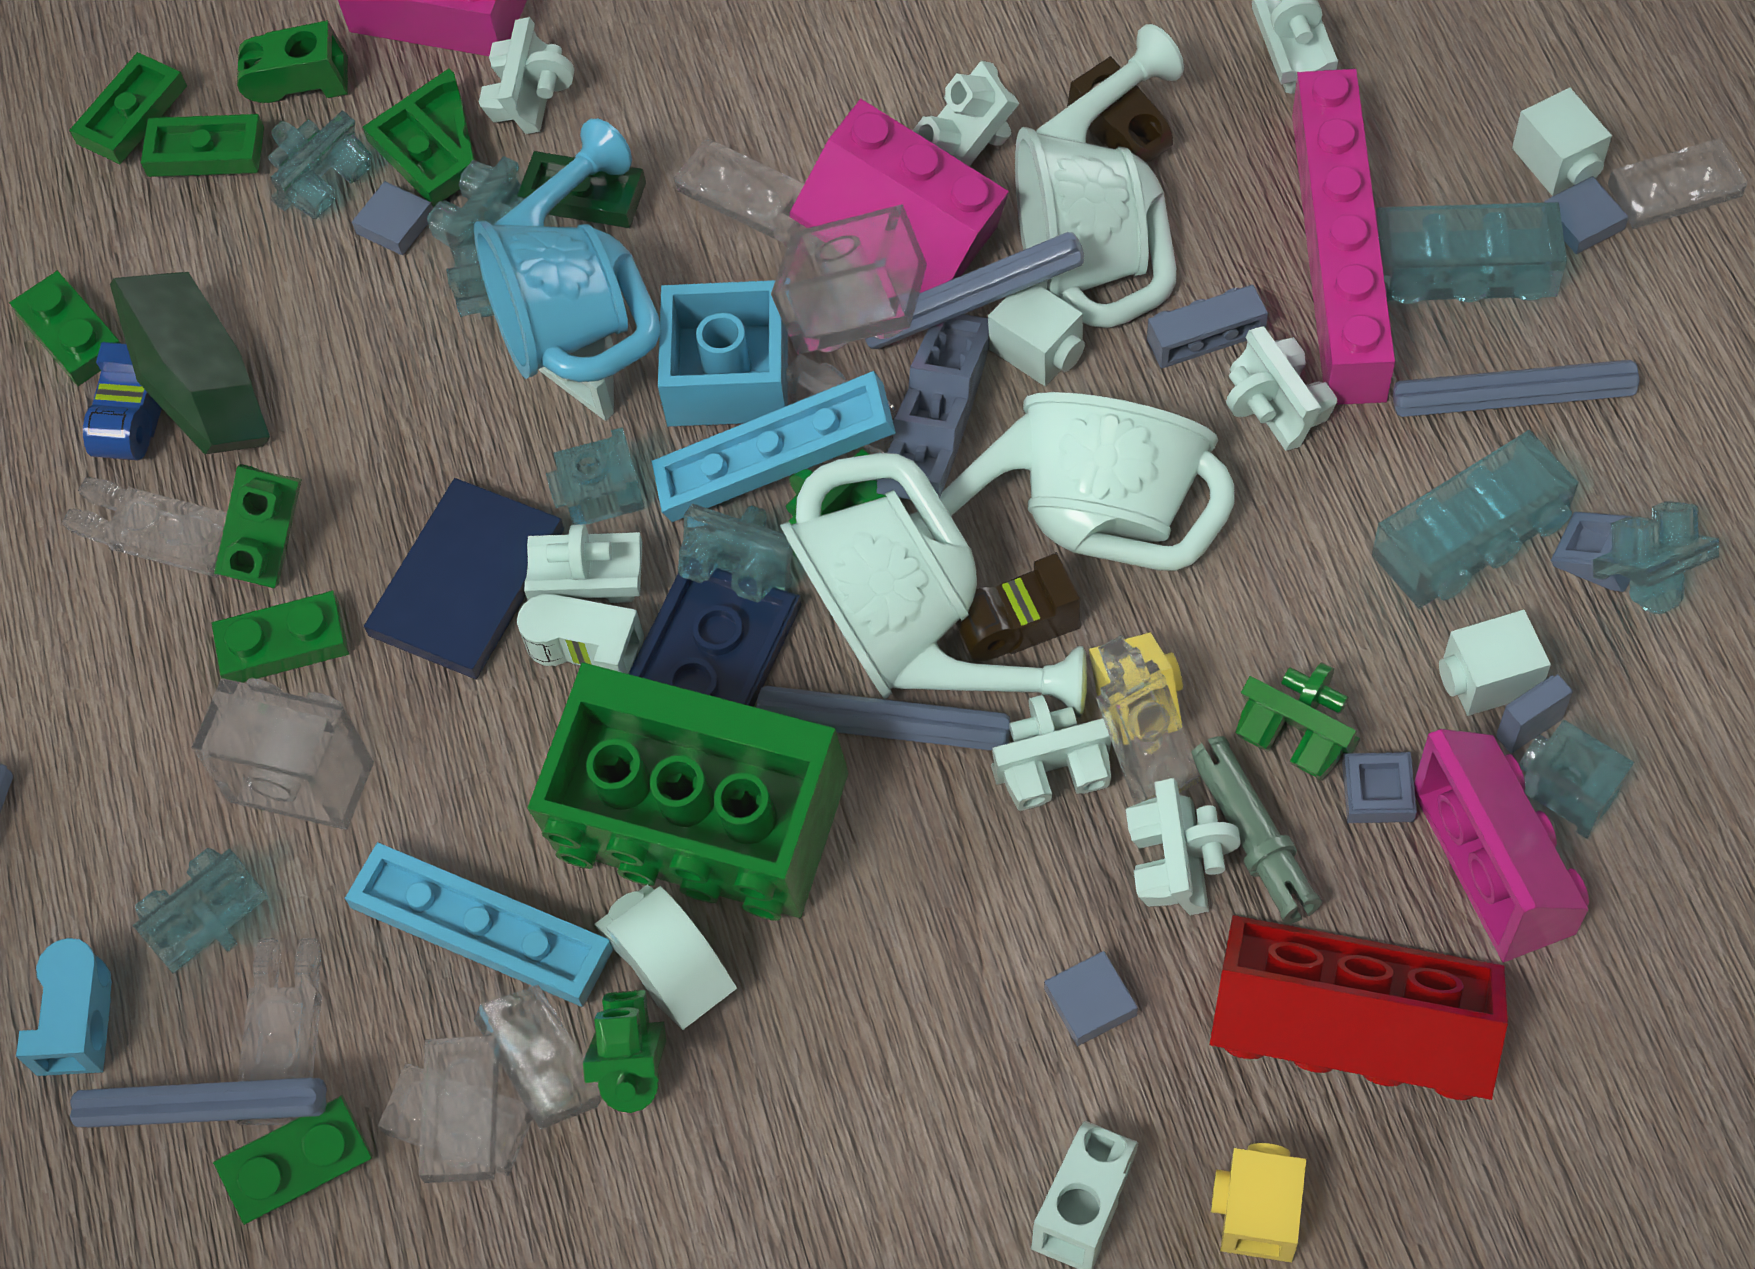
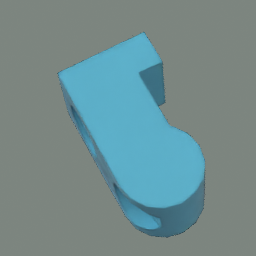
[16,938,112,1076]

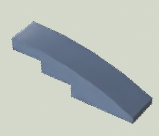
[877,314,989,499]

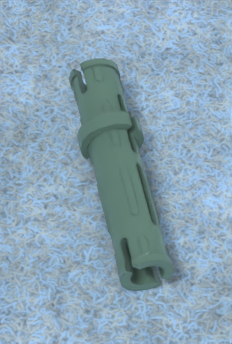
[1189,736,1322,924]

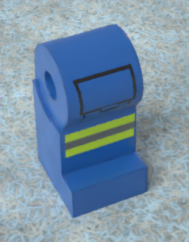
[83,342,162,460]

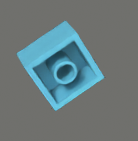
[658,280,788,427]

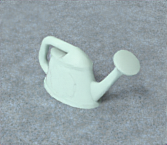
[1015,24,1184,328]
[909,392,1235,571]
[780,453,1087,717]

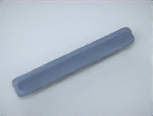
[860,232,1084,349]
[1393,360,1640,417]
[756,686,1011,750]
[70,1078,327,1128]

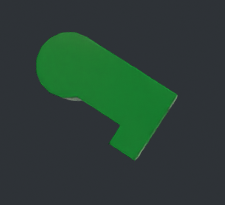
[237,20,348,103]

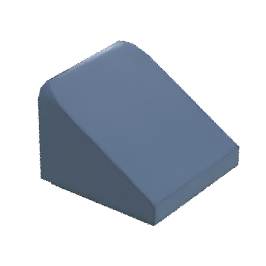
[1550,512,1645,592]

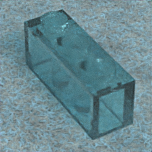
[1376,202,1567,304]
[1372,430,1579,609]

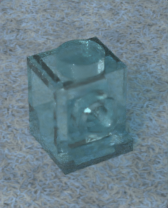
[546,427,645,525]
[1519,720,1635,839]

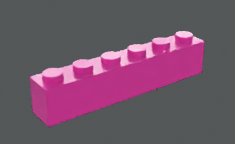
[1292,69,1395,405]

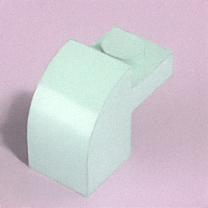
[594,884,737,1030]

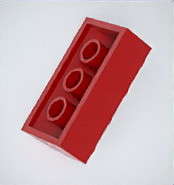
[1209,915,1508,1100]

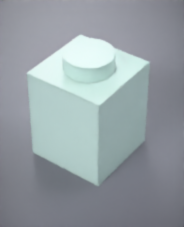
[1512,88,1612,196]
[988,284,1085,387]
[1439,610,1551,716]

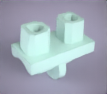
[1252,0,1338,94]
[479,17,575,134]
[912,61,1020,166]
[1226,326,1337,451]
[524,524,642,603]
[991,695,1113,811]
[1126,778,1241,916]

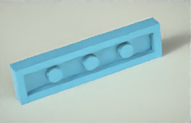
[652,371,896,522]
[345,842,613,1007]

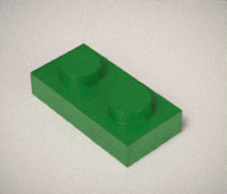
[69,52,187,165]
[141,114,264,177]
[9,270,121,386]
[211,590,349,687]
[213,1095,373,1225]

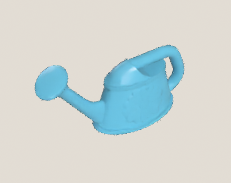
[474,118,661,382]

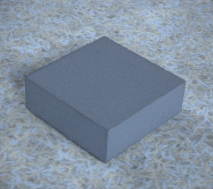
[1541,176,1628,254]
[352,181,435,256]
[1496,674,1573,754]
[1342,752,1417,823]
[1044,951,1138,1047]

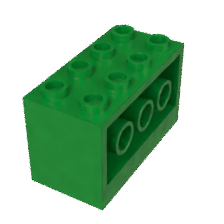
[527,662,849,921]

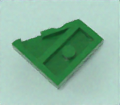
[362,68,479,207]

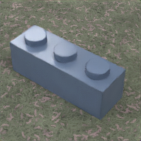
[1147,284,1268,369]

